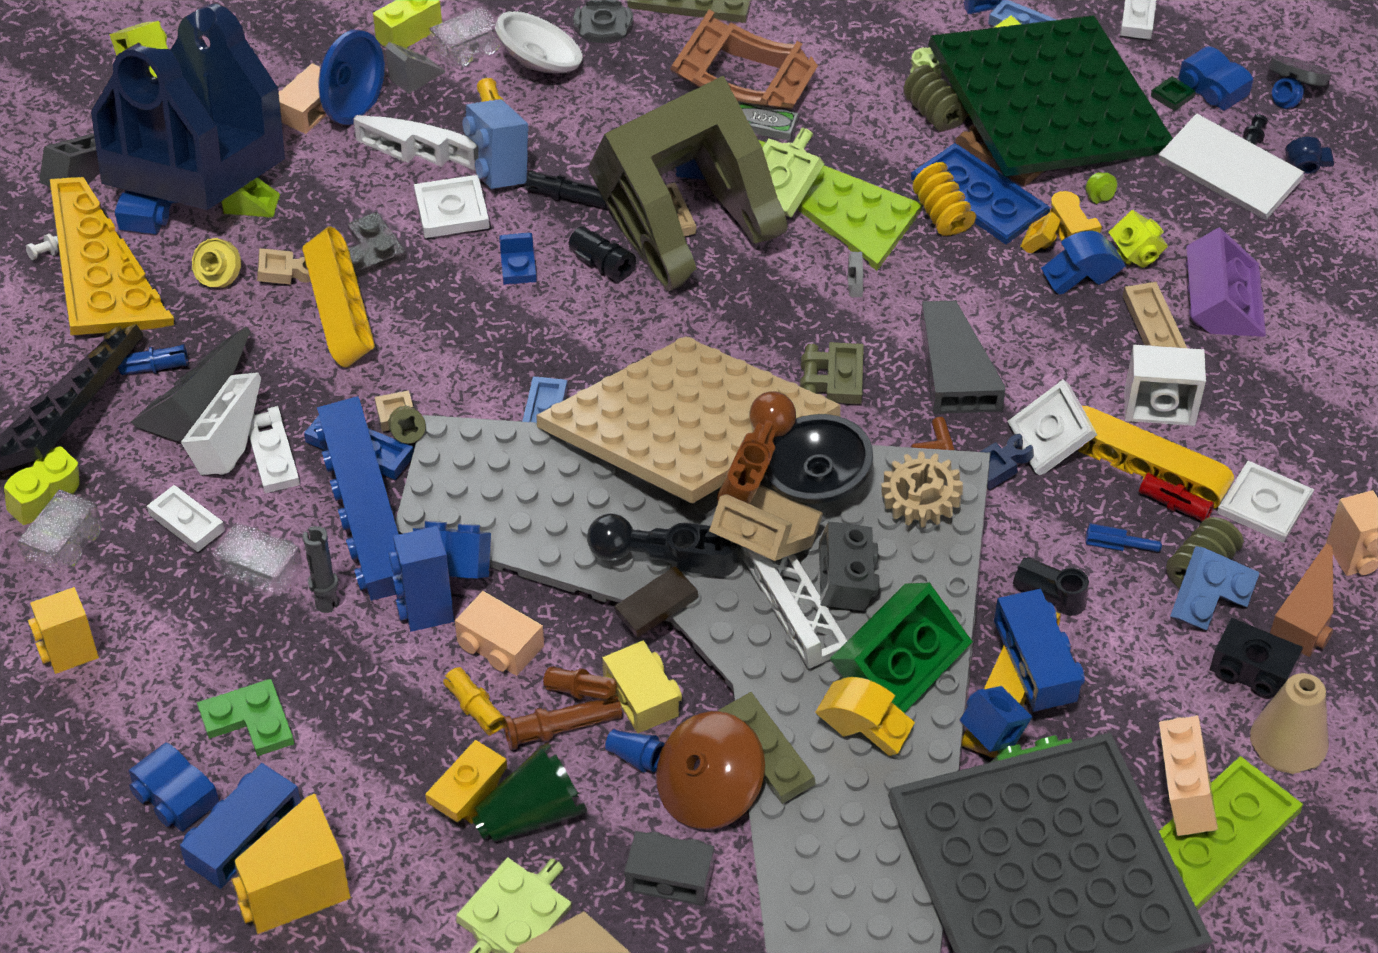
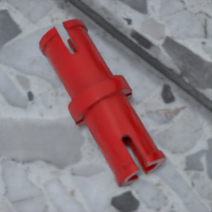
[1139,472,1215,522]

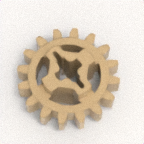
[881,451,963,527]

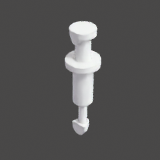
[26,234,59,260]

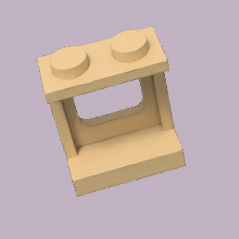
[709,485,823,561]

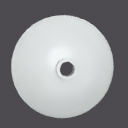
[495,11,583,73]

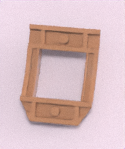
[670,9,818,109]

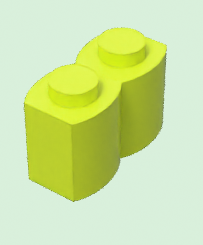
[4,446,80,525]

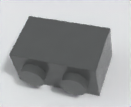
[624,831,715,906]

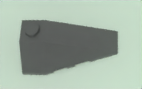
[131,326,251,442]

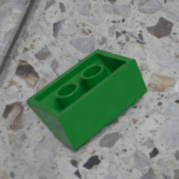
[830,582,973,713]

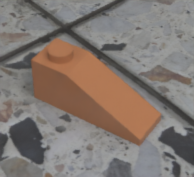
[1270,543,1334,657]

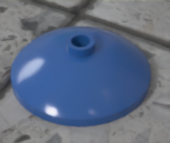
[318,30,385,125]

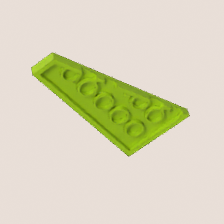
[759,140,922,271]

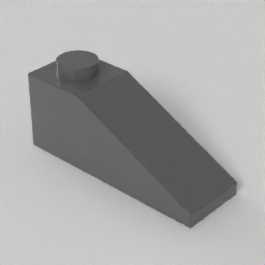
[39,133,100,187]

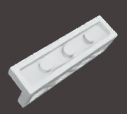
[740,545,847,669]

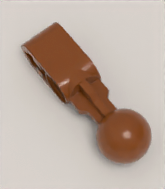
[717,391,796,504]

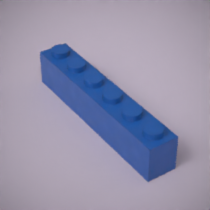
[314,396,399,601]

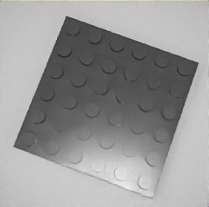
[888,732,1212,953]

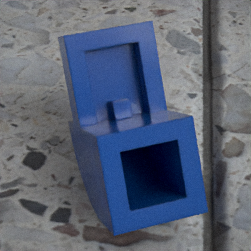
[1041,231,1126,295]

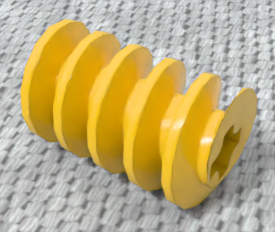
[912,162,976,236]

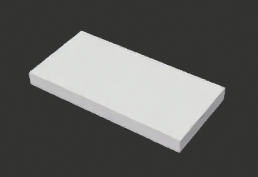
[1159,113,1304,220]

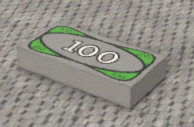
[738,102,798,141]

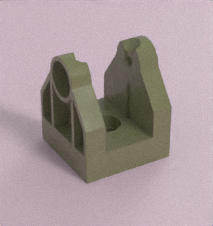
[587,76,788,291]

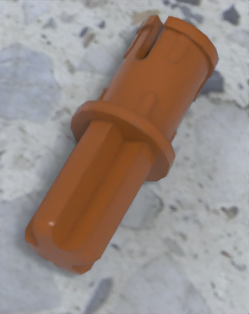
[543,666,617,700]

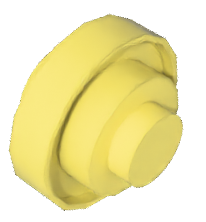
[192,238,241,288]

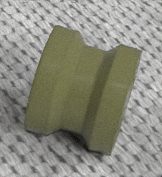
[388,406,426,444]

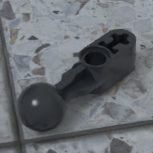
[587,513,739,576]

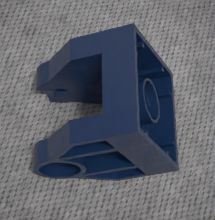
[91,4,285,210]

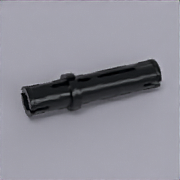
[526,170,609,210]

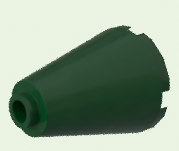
[471,742,587,842]

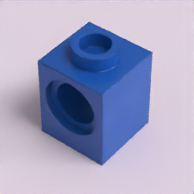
[960,686,1033,752]

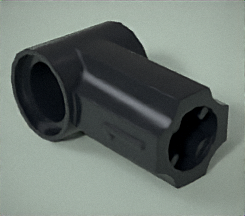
[1013,557,1089,616]

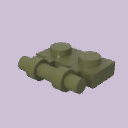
[800,342,864,404]

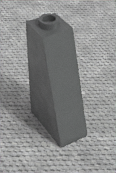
[920,300,1005,414]

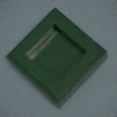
[1151,76,1196,112]

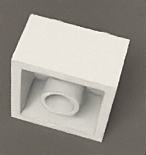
[1124,345,1206,426]

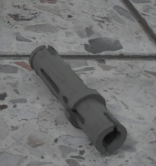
[302,526,339,613]

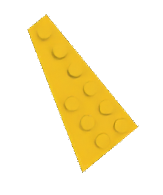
[50,177,174,336]

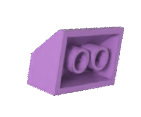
[1186,227,1266,337]

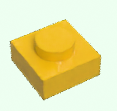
[1020,211,1061,253]

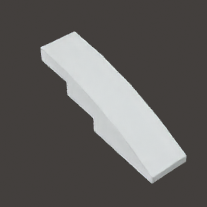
[353,115,479,171]

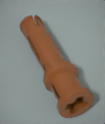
[502,695,622,750]

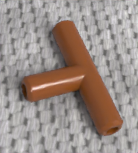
[911,417,955,450]

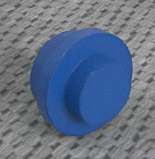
[1272,78,1303,109]

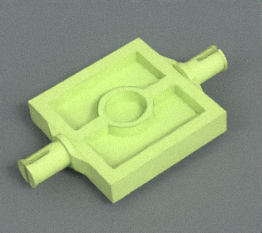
[763,127,824,218]
[456,857,572,953]

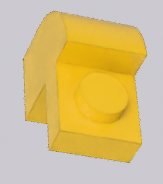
[815,677,915,756]

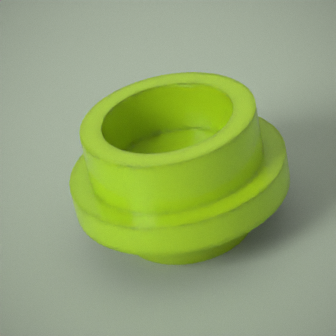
[1086,172,1117,204]

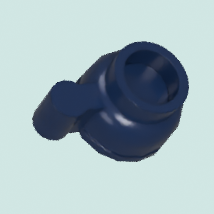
[1285,137,1334,174]

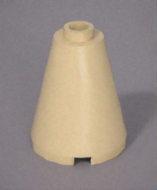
[1250,673,1329,774]

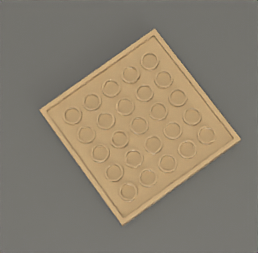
[536,336,840,504]

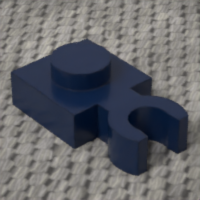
[980,433,1034,490]

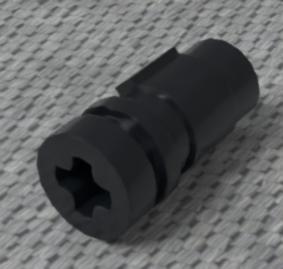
[568,226,636,283]

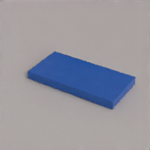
[911,143,1051,245]

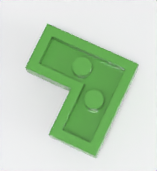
[197,679,294,756]

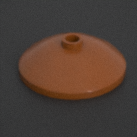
[656,711,765,830]

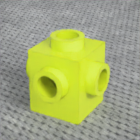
[1108,210,1168,268]

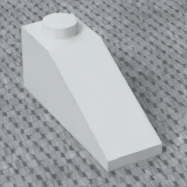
[181,373,261,475]

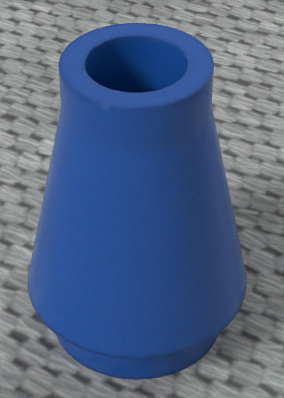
[605,729,665,773]

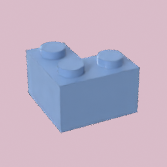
[462,99,528,189]

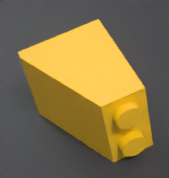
[231,794,351,934]

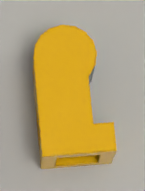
[1050,191,1102,241]

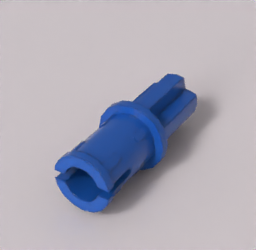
[118,344,189,375]

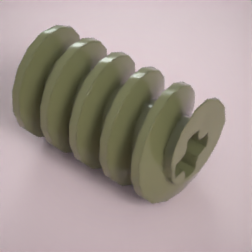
[903,65,968,132]
[1166,517,1244,588]

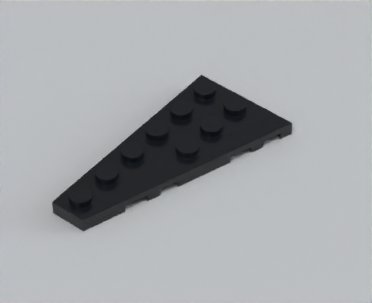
[0,324,144,471]

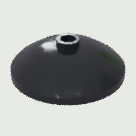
[764,414,873,504]

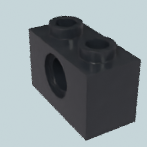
[1209,617,1303,697]

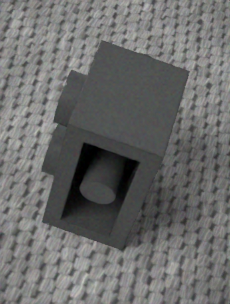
[819,521,880,611]

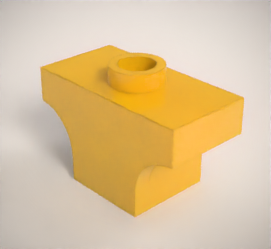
[425,740,507,824]

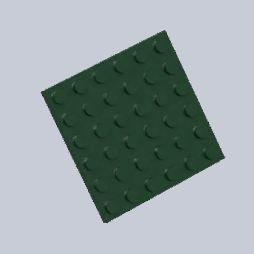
[928,15,1173,177]

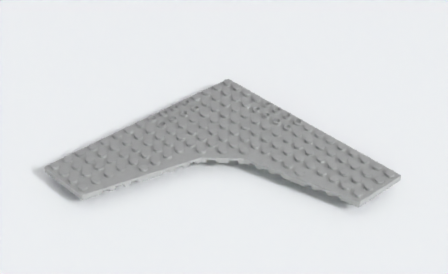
[395,415,990,953]

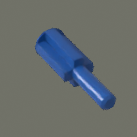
[1085,523,1162,552]

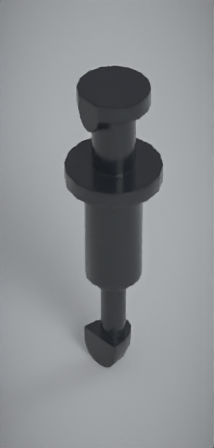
[1243,114,1268,145]

